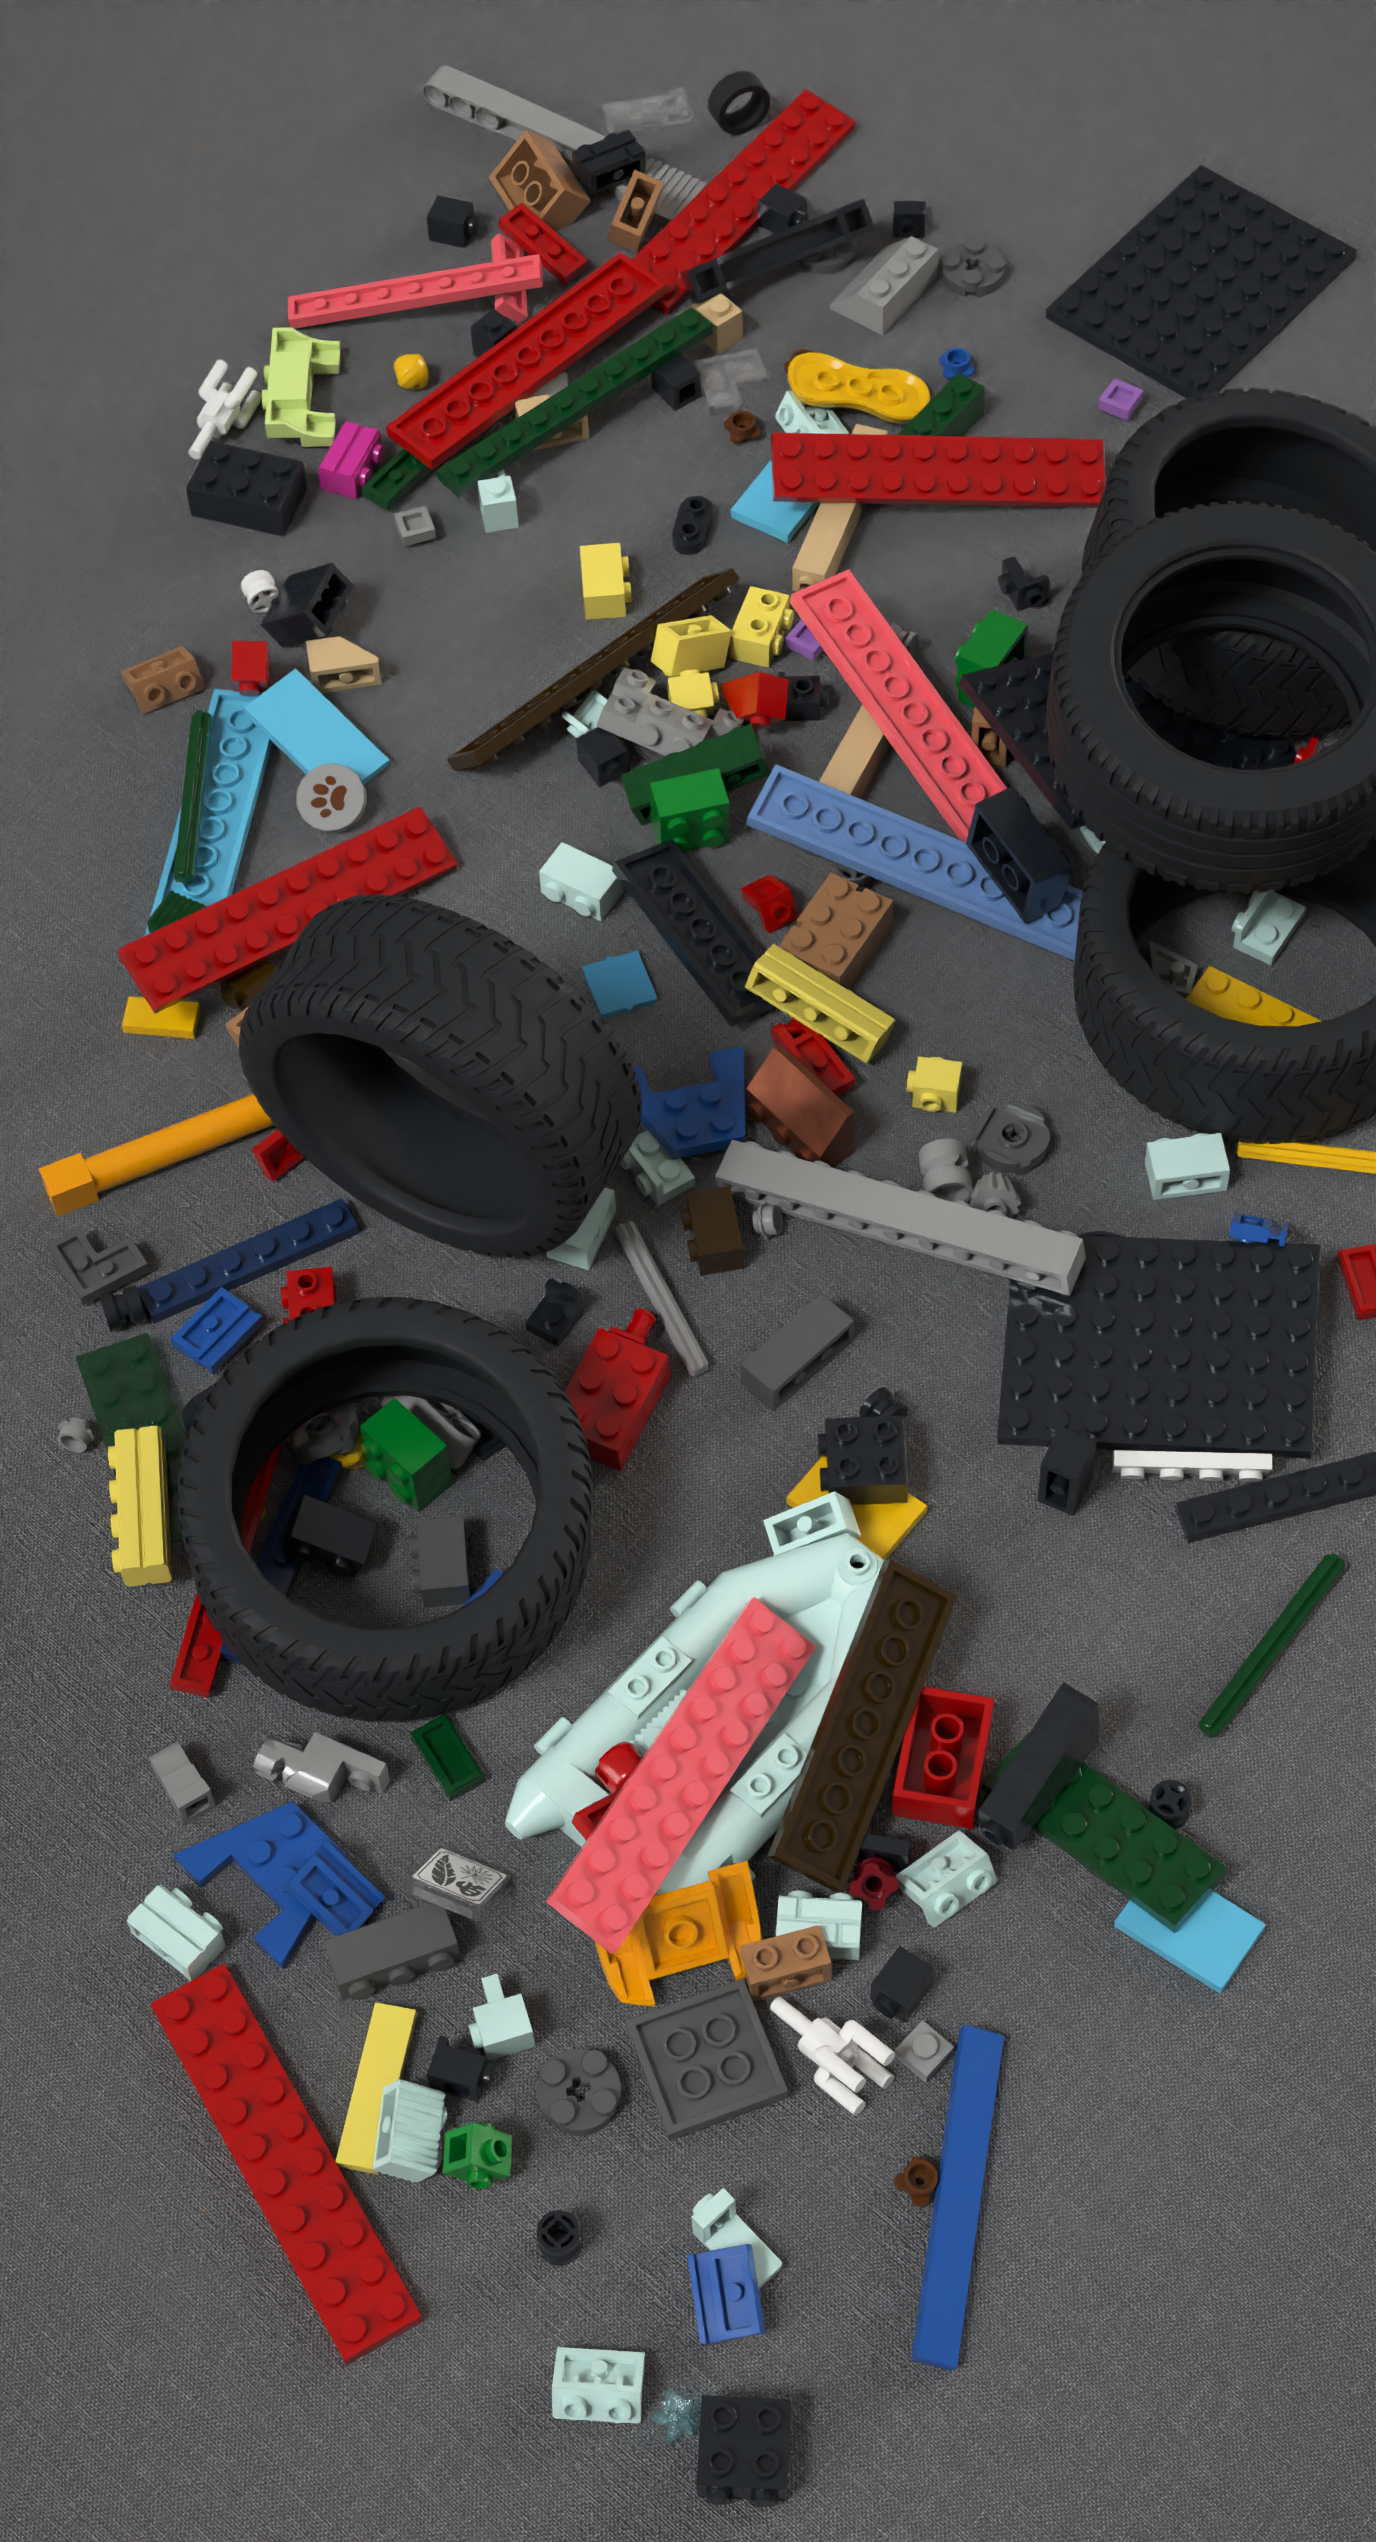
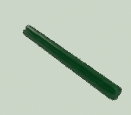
[174,710,212,885]
[1198,1553,1345,1738]

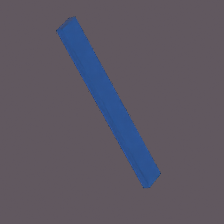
[911,2025,1004,2371]

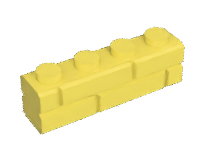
[745,944,896,1064]
[108,1426,172,1587]

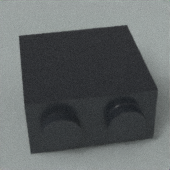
[260,562,354,648]
[818,1415,908,1505]
[697,2395,791,2507]

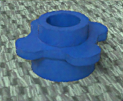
[939,348,975,380]

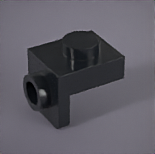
[998,556,1050,611]

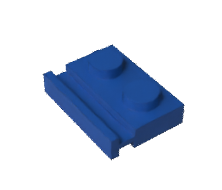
[1229,1213,1289,1246]
[170,1287,264,1375]
[284,1840,386,1936]
[687,2244,766,2345]

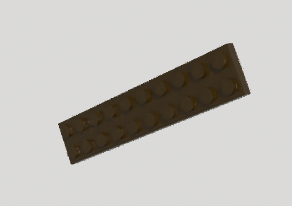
[447,568,739,771]

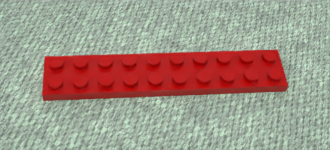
[631,89,856,315]
[386,252,667,470]
[771,432,1105,508]
[117,806,458,1014]
[150,1963,423,2366]

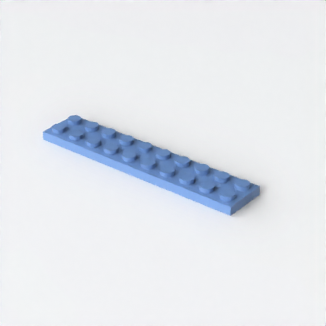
[746,764,1082,961]

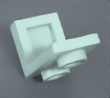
[691,2188,782,2289]

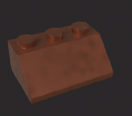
[746,1043,854,1168]

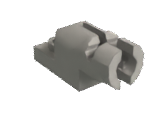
[254,1732,390,1803]

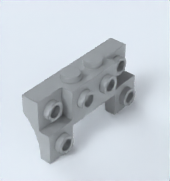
[596,667,750,756]

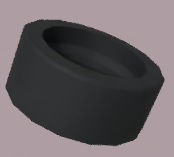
[708,71,770,134]

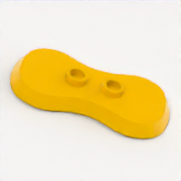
[787,352,930,424]

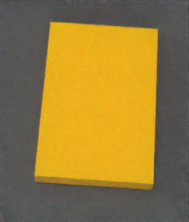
[786,1457,927,1561]

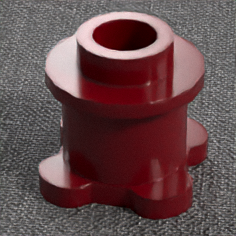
[849,1857,899,1911]

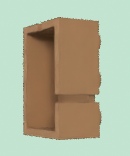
[778,872,893,990]

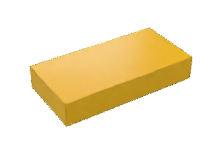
[122,996,201,1039]

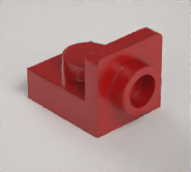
[740,874,798,933]

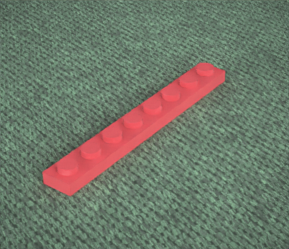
[288,254,543,329]

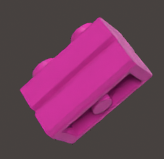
[318,421,385,499]

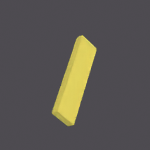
[335,2002,417,2175]

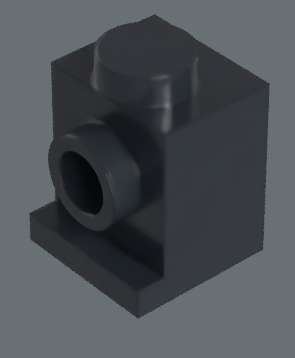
[778,672,827,721]
[427,2036,496,2103]

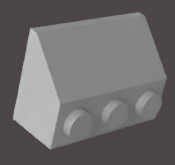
[830,236,938,335]

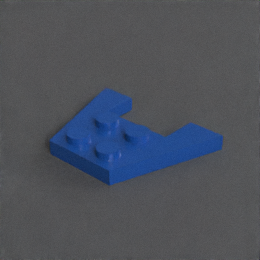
[634,1046,745,1159]
[173,1801,348,1970]

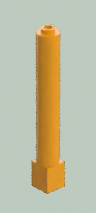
[39,1094,274,1217]

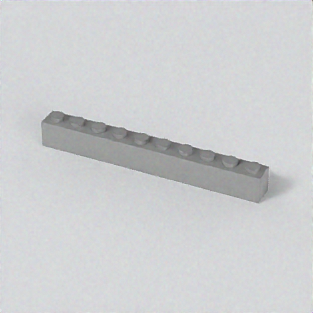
[715,1140,1086,1296]

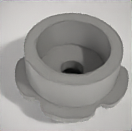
[752,1202,783,1240]
[57,1418,95,1453]

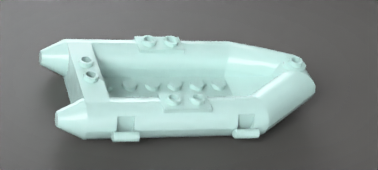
[505,1532,885,1896]

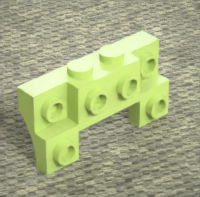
[262,327,341,447]

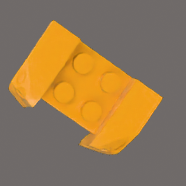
[595,1860,763,2006]

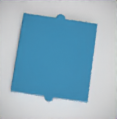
[582,950,658,1019]

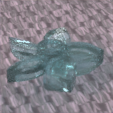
[651,2389,698,2445]

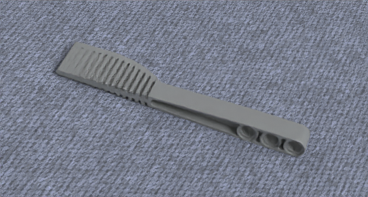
[422,65,708,226]

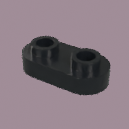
[672,496,713,555]

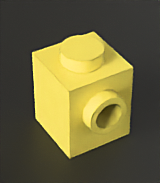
[667,669,719,718]
[906,1056,962,1113]

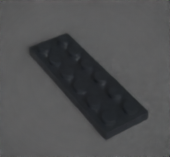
[612,839,776,1027]

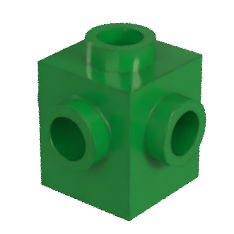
[443,2122,512,2189]

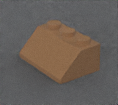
[489,129,591,231]

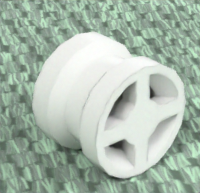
[241,570,279,614]

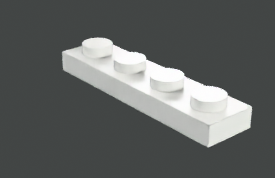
[1112,1450,1272,1482]

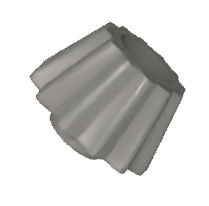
[970,1172,1021,1219]

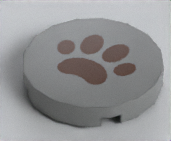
[296,763,367,834]

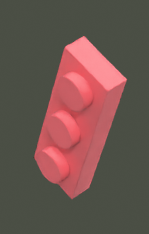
[491,233,528,324]

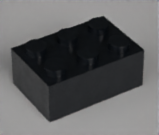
[186,441,307,537]
[966,787,1072,923]

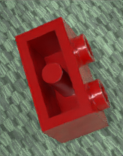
[281,1266,337,1324]

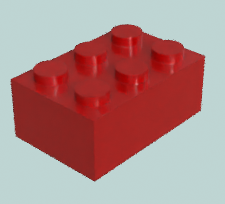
[564,1328,671,1471]
[892,1687,994,1829]

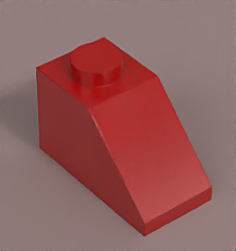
[231,641,272,696]
[721,672,789,729]

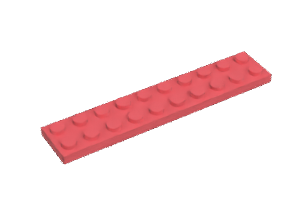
[789,569,1007,842]
[545,1597,816,1954]

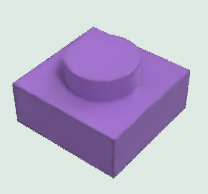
[1098,378,1143,420]
[785,619,823,661]

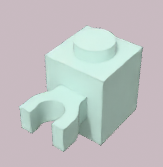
[478,469,519,533]
[468,1974,535,2061]

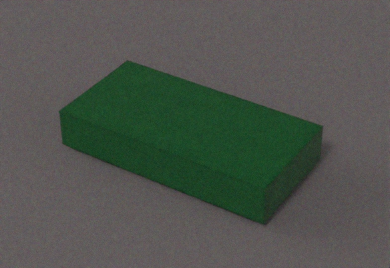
[410,1714,485,1801]

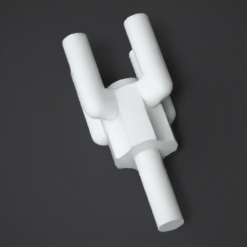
[188,360,262,459]
[770,1996,895,2116]

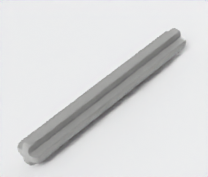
[616,1221,709,1377]

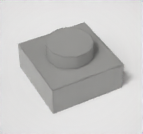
[394,505,436,547]
[894,2020,954,2083]

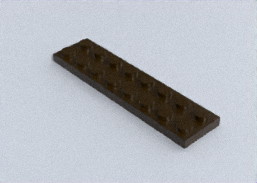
[767,1559,957,1893]

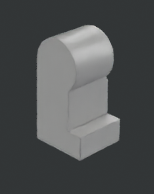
[148,1741,216,1825]

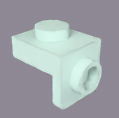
[561,690,608,738]

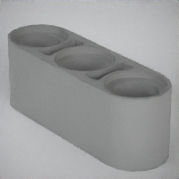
[381,1395,481,1469]

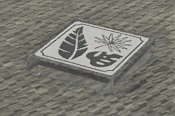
[403,1845,512,1921]

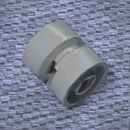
[918,1138,973,1203]

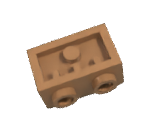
[120,646,204,714]
[740,1926,832,2002]

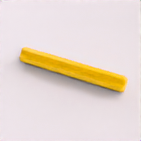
[1237,1140,1376,1174]

